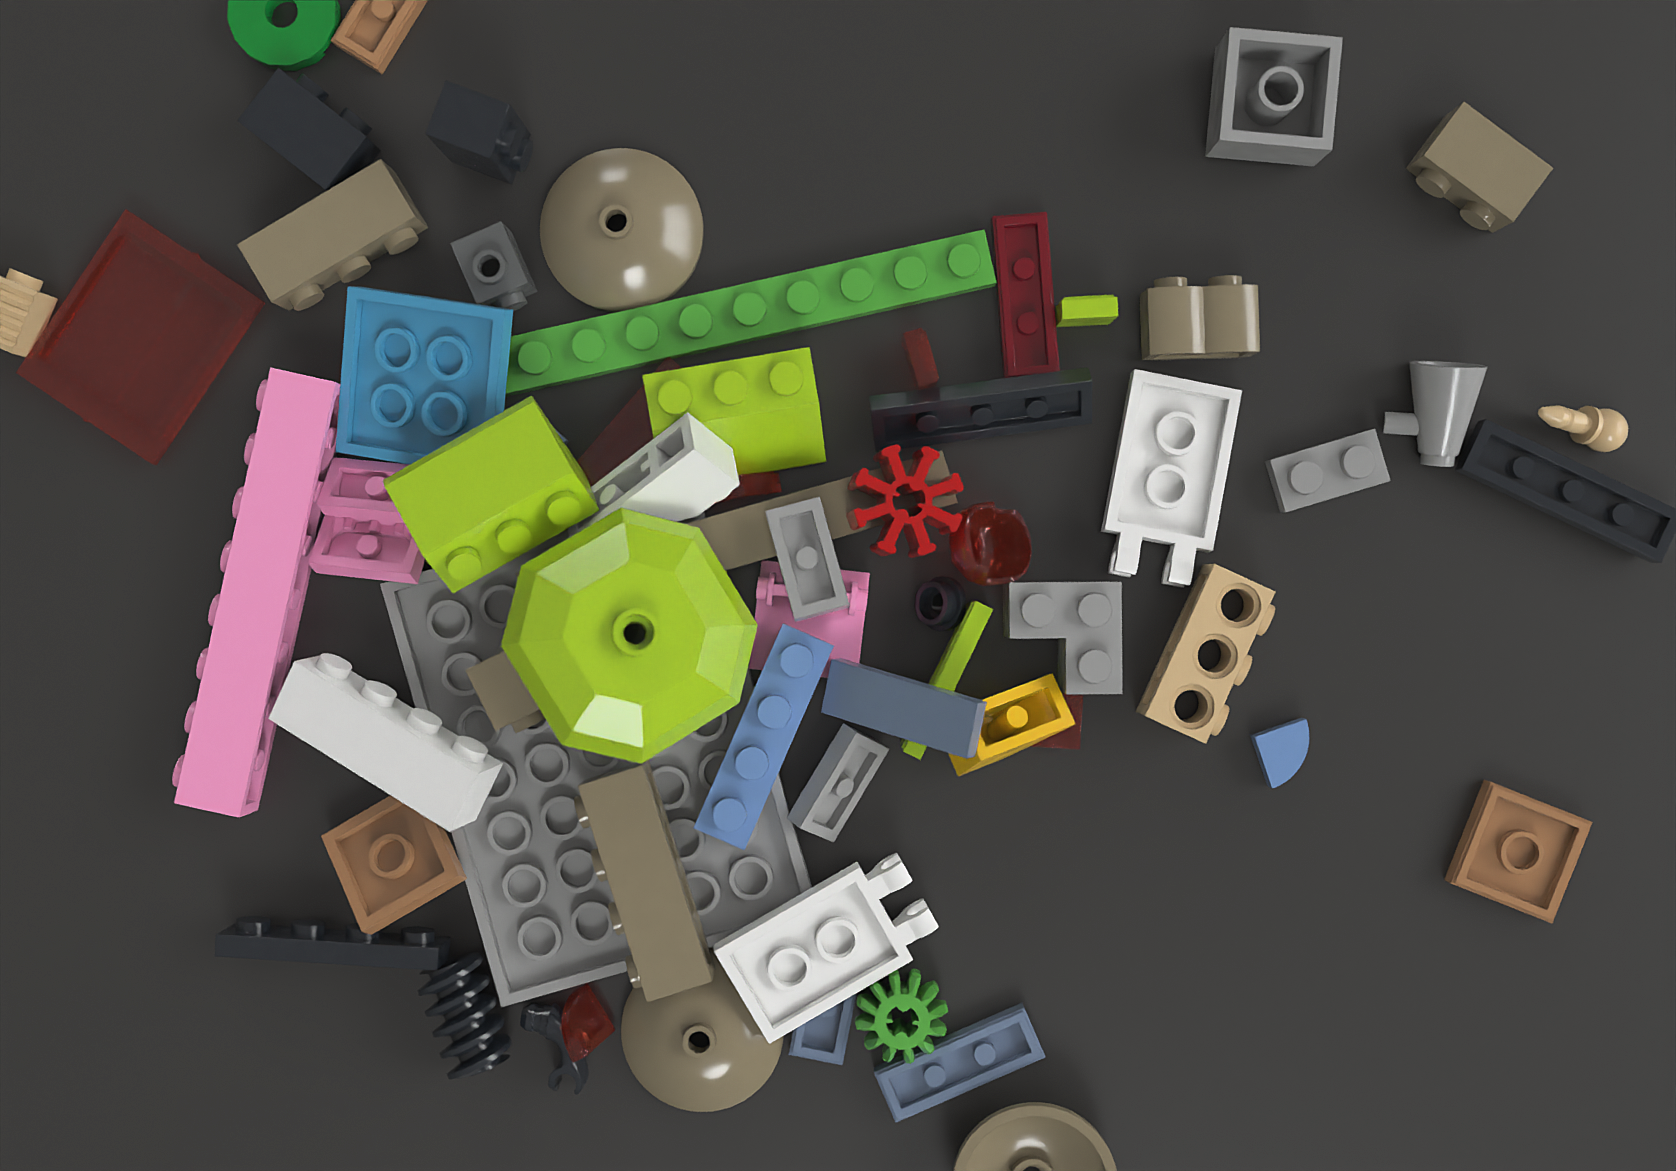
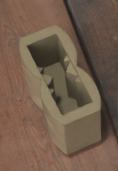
[1140,275,1260,360]

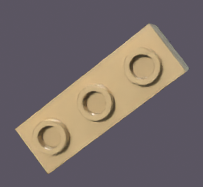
[1136,564,1275,744]

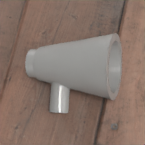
[1383,361,1488,467]

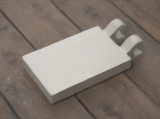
[1101,369,1242,588]
[713,853,939,1044]

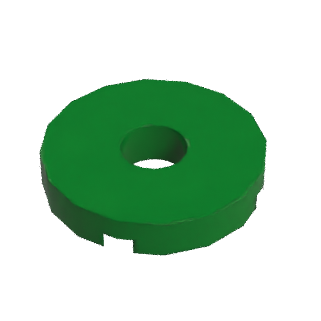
[227,0,341,71]

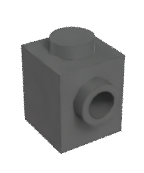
[450,221,538,311]

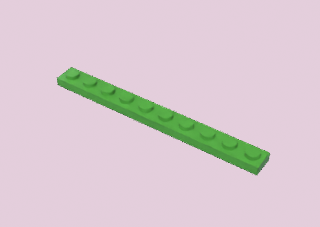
[505,229,996,397]

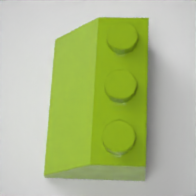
[643,347,826,477]
[383,396,600,593]

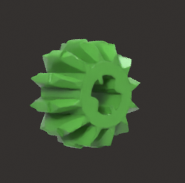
[855,968,948,1064]

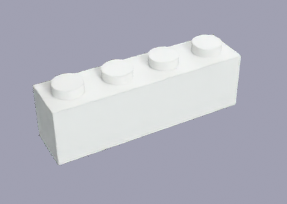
[268,653,503,832]

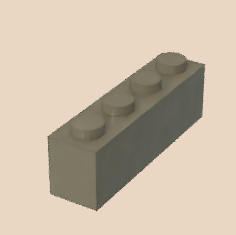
[574,760,716,1002]

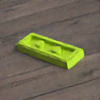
[900,600,993,760]

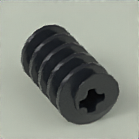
[417,952,512,1080]

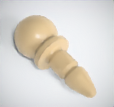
[1538,405,1628,452]

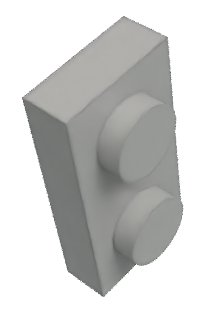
[1265,429,1391,513]
[765,497,850,622]
[787,723,889,842]

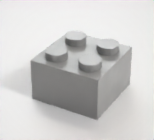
[1205,27,1343,166]

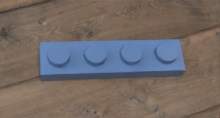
[694,623,834,850]

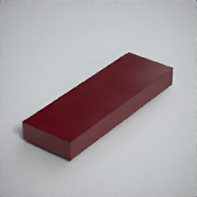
[991,212,1060,378]

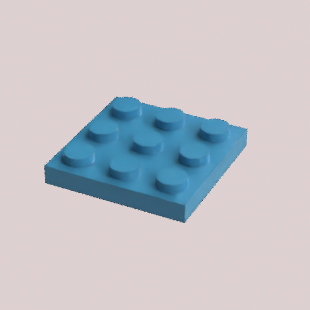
[335,286,513,464]

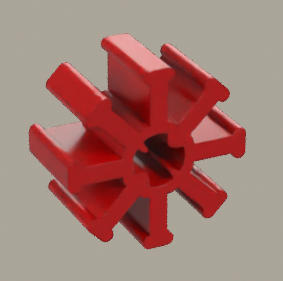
[846,444,964,558]

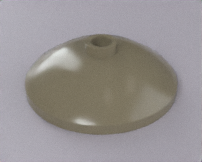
[540,148,704,313]
[621,947,784,1112]
[953,1102,1117,1171]

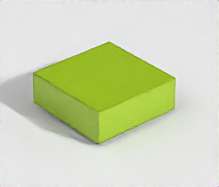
[1055,294,1118,327]

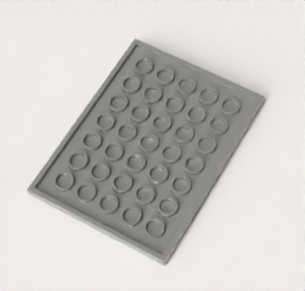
[380,511,812,1007]

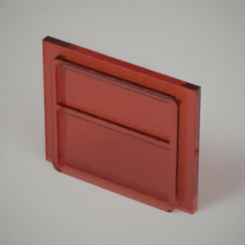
[16,209,266,465]

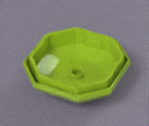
[501,508,758,763]

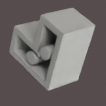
[1003,582,1123,694]

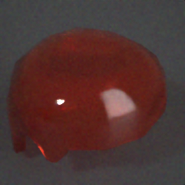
[948,502,1032,586]

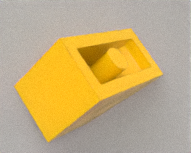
[948,673,1076,776]

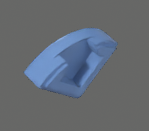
[1250,718,1309,789]

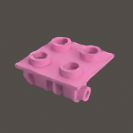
[749,560,870,678]

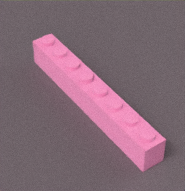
[172,367,340,818]

